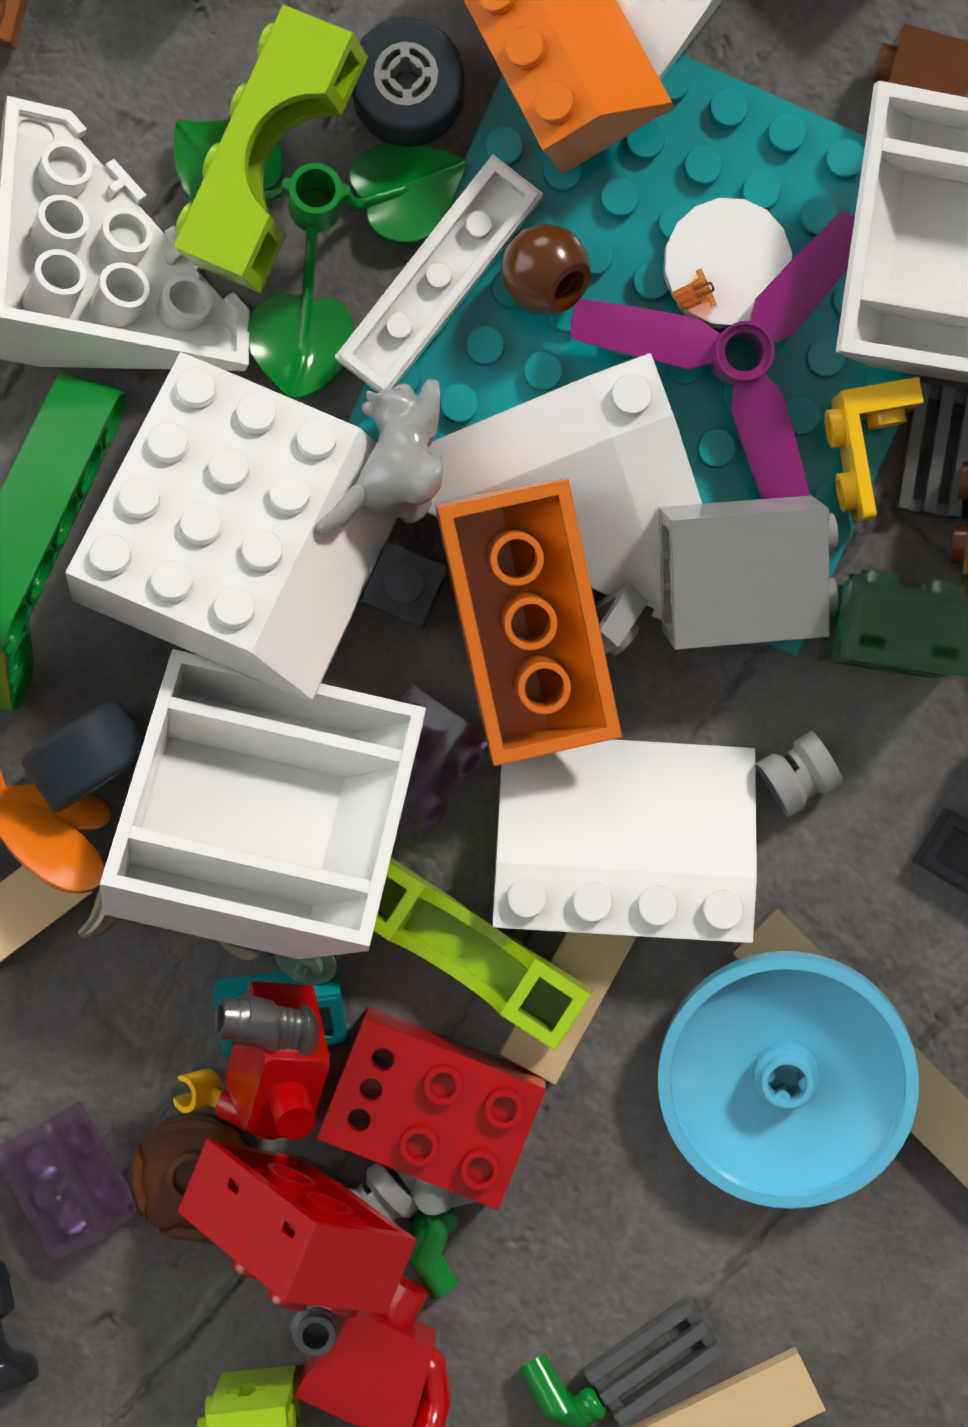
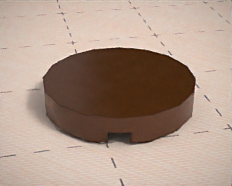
[129,1111,252,1242]

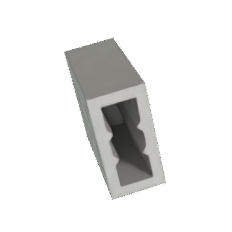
[659,495,839,650]

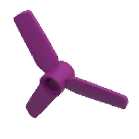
[570,211,855,499]

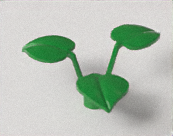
[174,119,466,399]

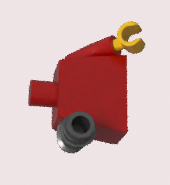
[173,981,330,1140]
[291,1276,451,1427]

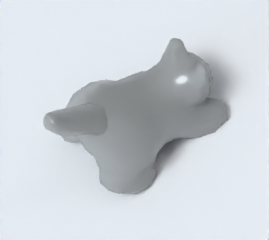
[316,379,443,534]

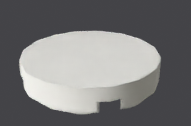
[663,198,792,329]

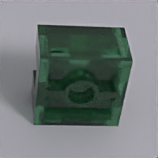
[818,569,968,680]

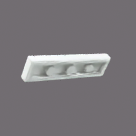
[335,154,544,393]

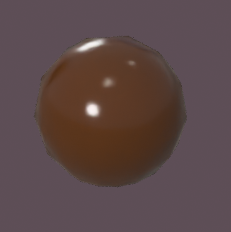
[501,223,591,315]

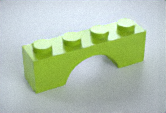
[173,4,368,294]
[374,858,594,1051]

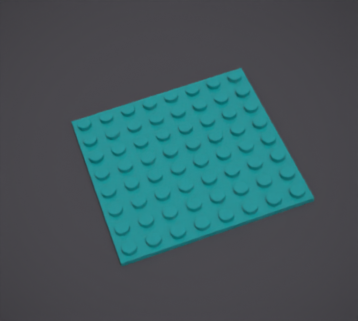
[348,54,921,658]

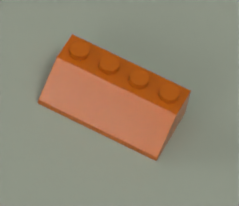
[464,0,675,175]
[434,478,622,766]

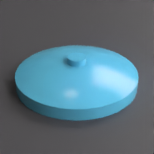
[658,951,919,1209]

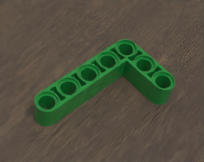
[0,371,126,715]

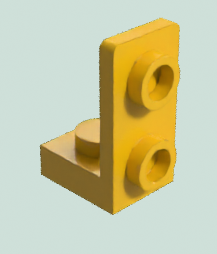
[824,377,924,525]

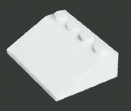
[492,740,757,943]

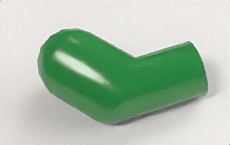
[409,1207,459,1299]
[518,1353,606,1427]

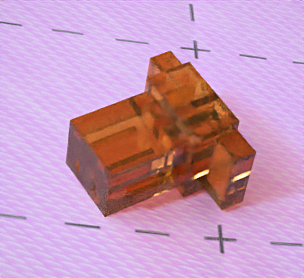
[672,268,717,312]

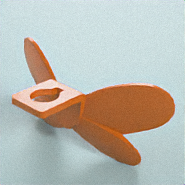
[0,768,111,894]

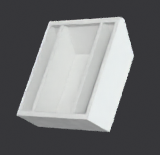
[836,81,968,383]
[65,351,398,703]
[100,649,426,959]

